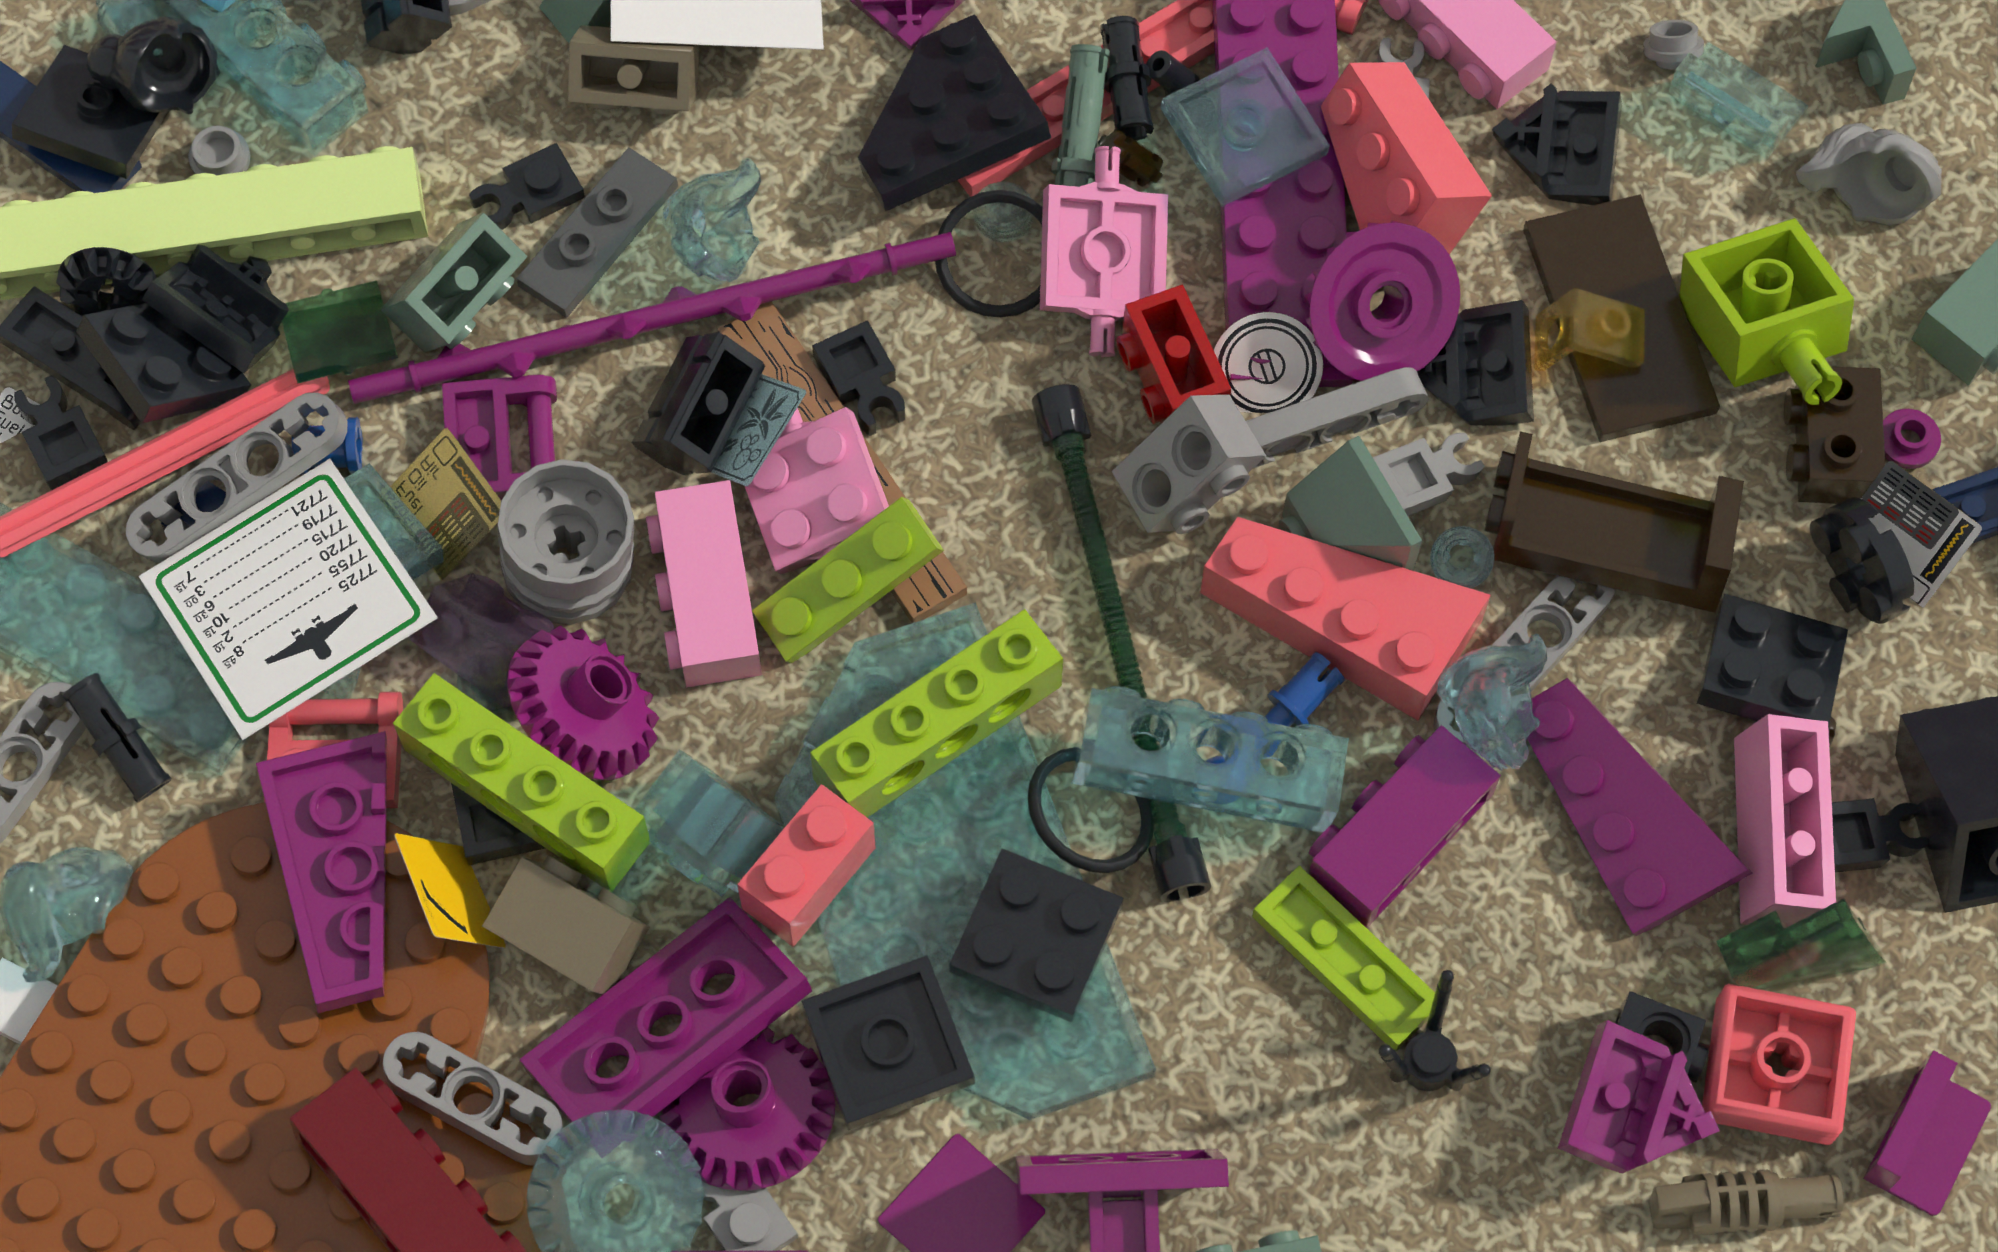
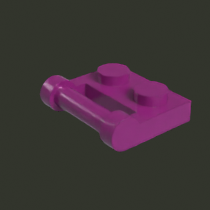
[442,375,557,501]

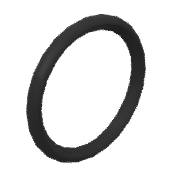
[935,190,1043,317]
[1027,747,1155,873]

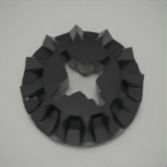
[56,247,157,316]

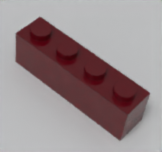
[289,1067,527,1252]

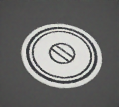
[1214,312,1323,413]

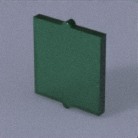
[281,280,398,384]

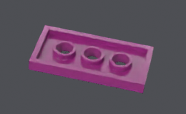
[519,896,812,1158]

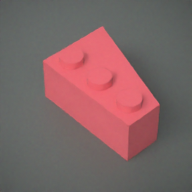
[1321,62,1492,254]

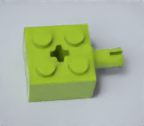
[1679,218,1854,405]

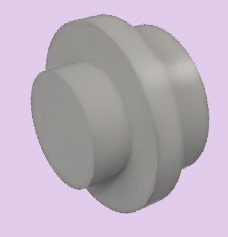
[1643,20,1704,69]
[188,126,251,175]

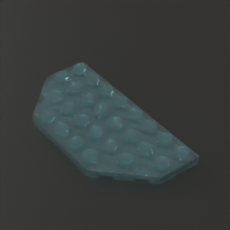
[774,603,1156,1120]

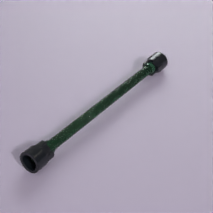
[1032,384,1211,902]

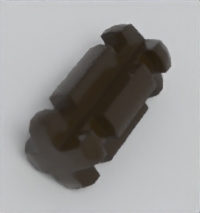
[1098,130,1163,187]

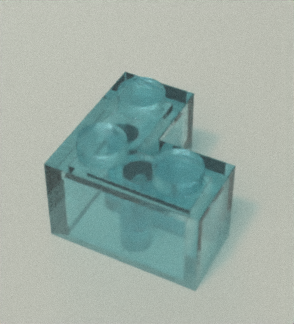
[634,749,785,897]

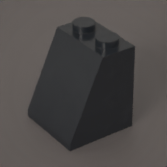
[1895,696,1998,913]

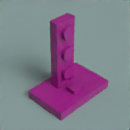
[1016,1149,1229,1252]

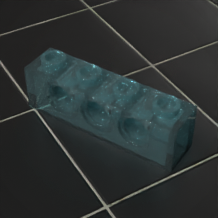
[154,0,369,156]
[1072,686,1349,833]

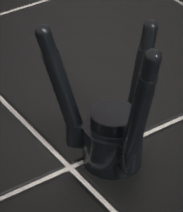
[1379,970,1491,1092]

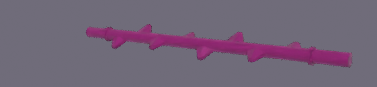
[348,232,956,404]

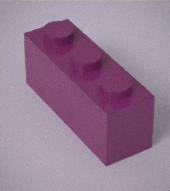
[1308,725,1501,928]

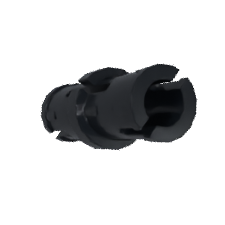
[1100,16,1154,141]
[63,672,172,803]

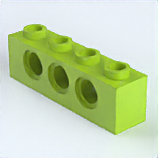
[810,609,1063,818]
[393,673,651,891]

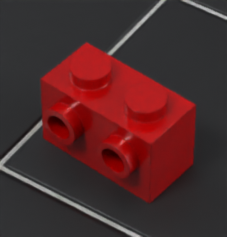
[1116,284,1231,424]

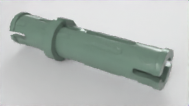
[1051,44,1110,187]

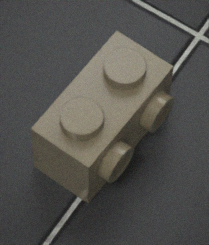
[568,25,700,115]
[482,855,650,994]

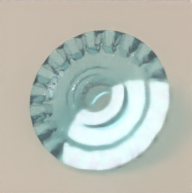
[527,1109,706,1252]

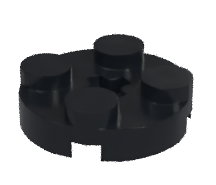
[1810,497,1914,624]

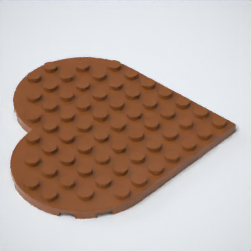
[0,802,571,1252]

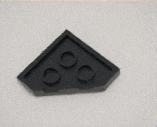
[858,14,1051,211]

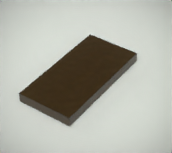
[1523,194,1720,442]

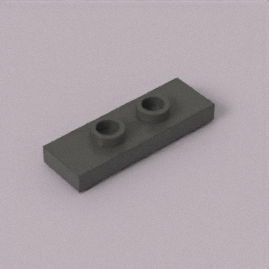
[516,147,678,318]

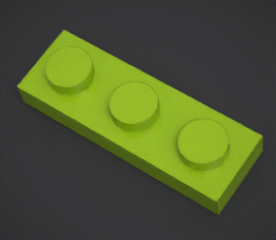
[752,497,944,663]
[1252,865,1435,1052]

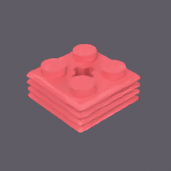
[1702,984,1856,1145]

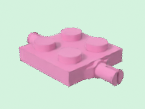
[1040,146,1168,357]
[744,407,889,574]

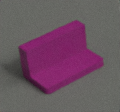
[1863,1050,1991,1216]

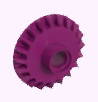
[1305,221,1460,381]
[507,625,659,780]
[660,1027,836,1191]

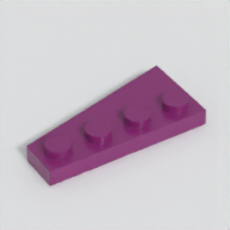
[1512,678,1753,936]
[256,731,387,1013]

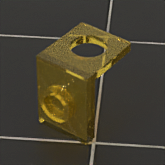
[1534,288,1645,371]

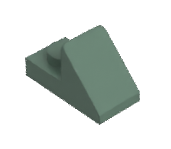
[1816,0,1917,105]

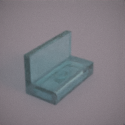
[1668,42,1808,159]

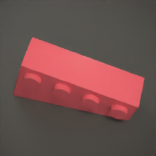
[1200,517,1491,721]

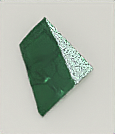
[1716,898,1887,989]

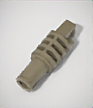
[1649,1169,1844,1235]

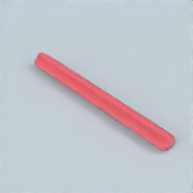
[0,360,330,557]

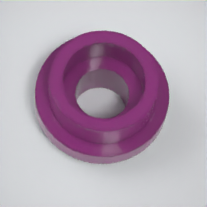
[1883,409,1941,469]

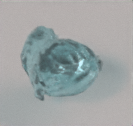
[662,157,761,285]
[1438,634,1547,771]
[0,847,134,982]

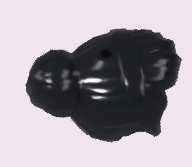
[86,17,220,114]

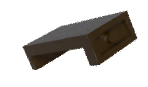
[1484,431,1744,613]

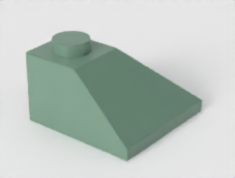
[1279,436,1422,571]

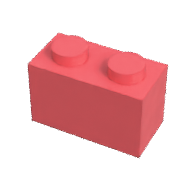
[737,784,875,947]

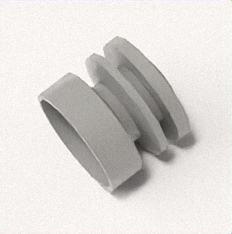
[497,459,634,625]

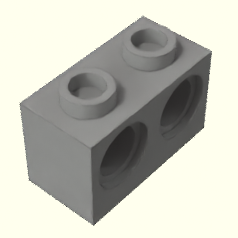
[1111,395,1266,534]

